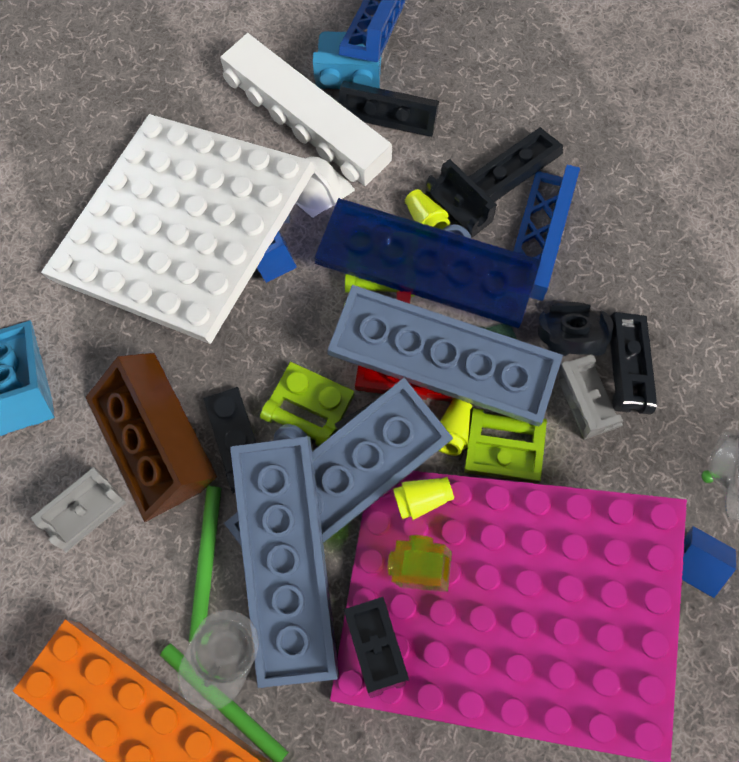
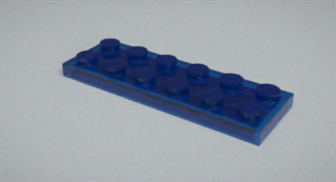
[314,198,541,328]

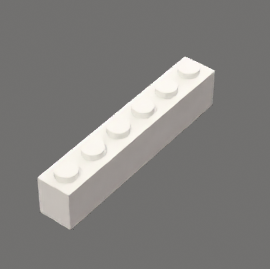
[220,33,392,186]

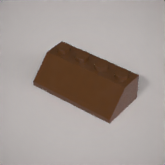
[86,353,217,522]

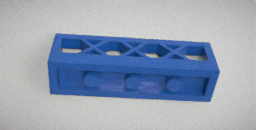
[339,0,405,62]
[502,164,580,301]

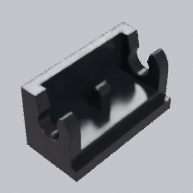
[424,159,497,239]
[343,597,409,698]

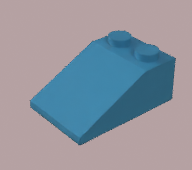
[0,320,55,436]

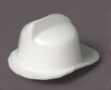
[295,157,355,218]

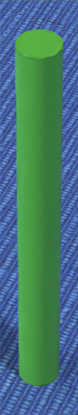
[189,486,222,643]
[160,643,289,762]

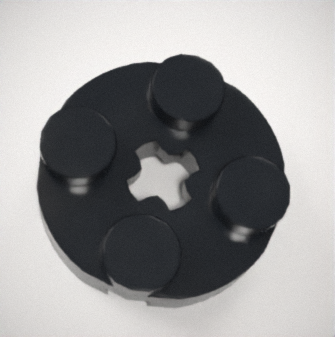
[538,302,613,357]

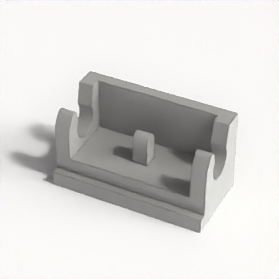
[557,355,624,439]
[31,467,126,553]

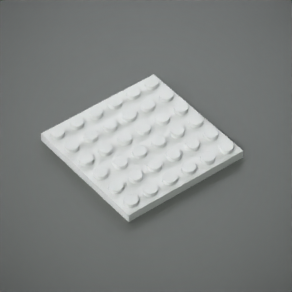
[41,114,316,344]

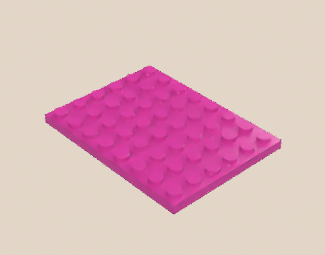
[330,471,687,762]

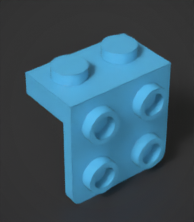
[313,31,382,89]

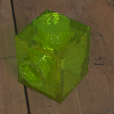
[388,535,452,592]

